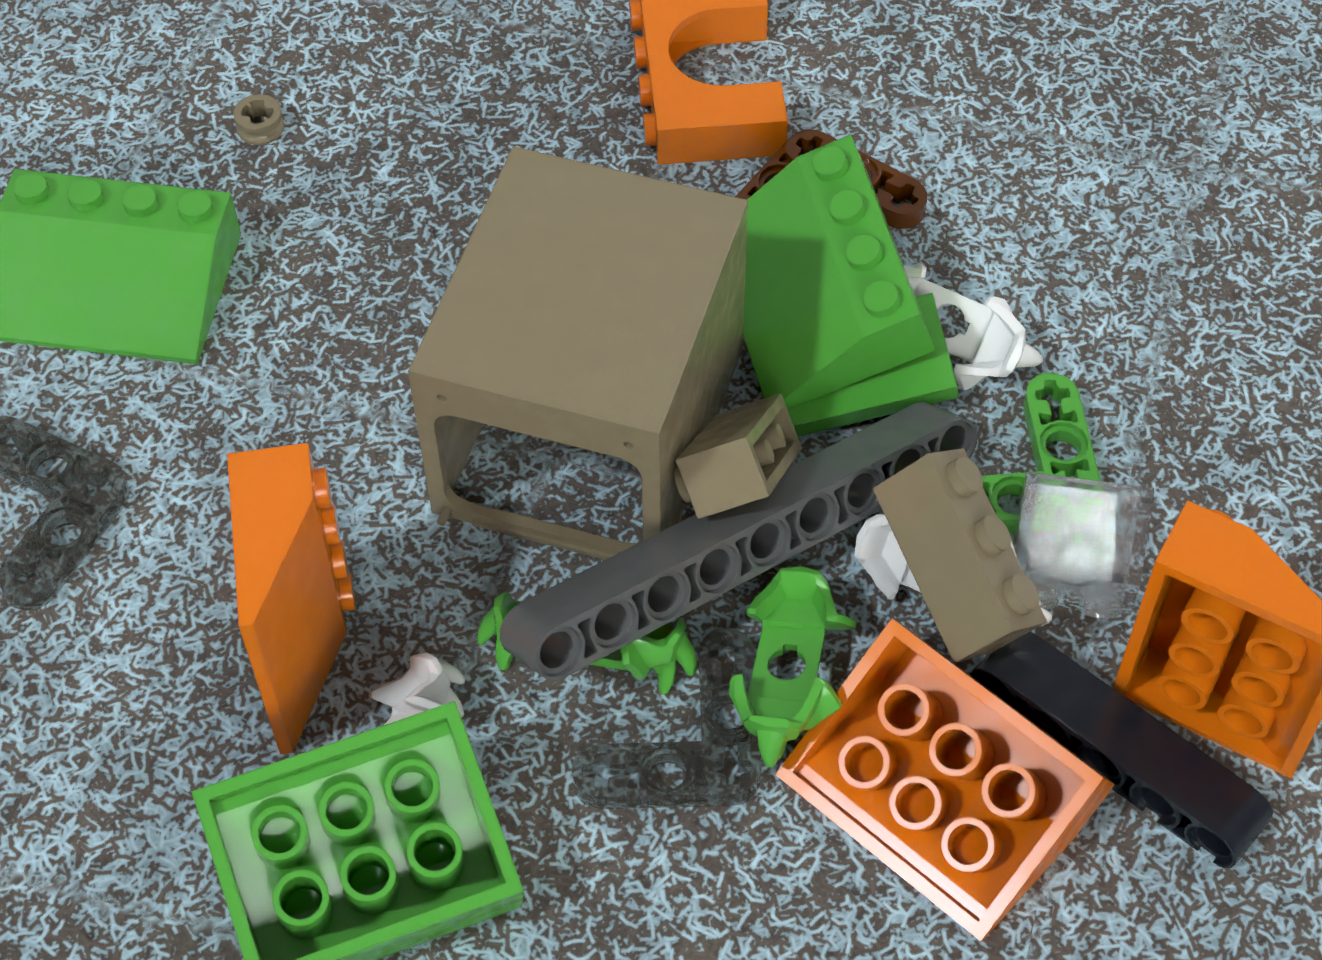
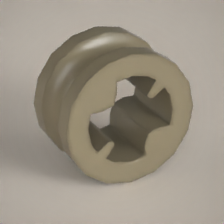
[233,94,284,145]

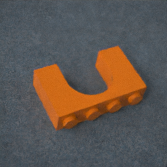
[629,0,788,165]

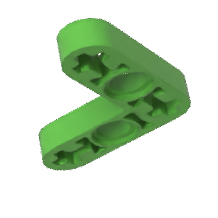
[982,373,1103,533]

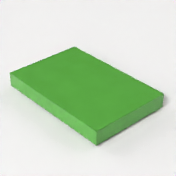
[787,293,959,437]

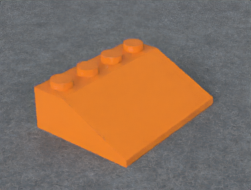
[227,443,356,755]
[1113,500,1322,779]
[775,618,1115,941]

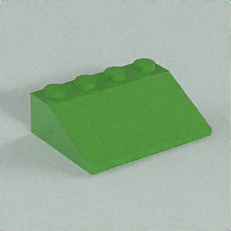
[743,134,936,408]
[0,169,241,364]
[191,701,524,960]

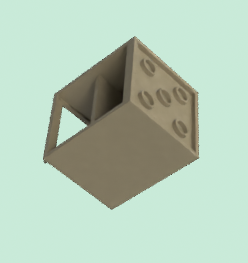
[408,146,748,560]

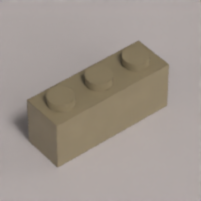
[674,393,802,519]
[872,448,1047,663]

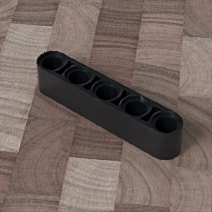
[970,631,1273,868]

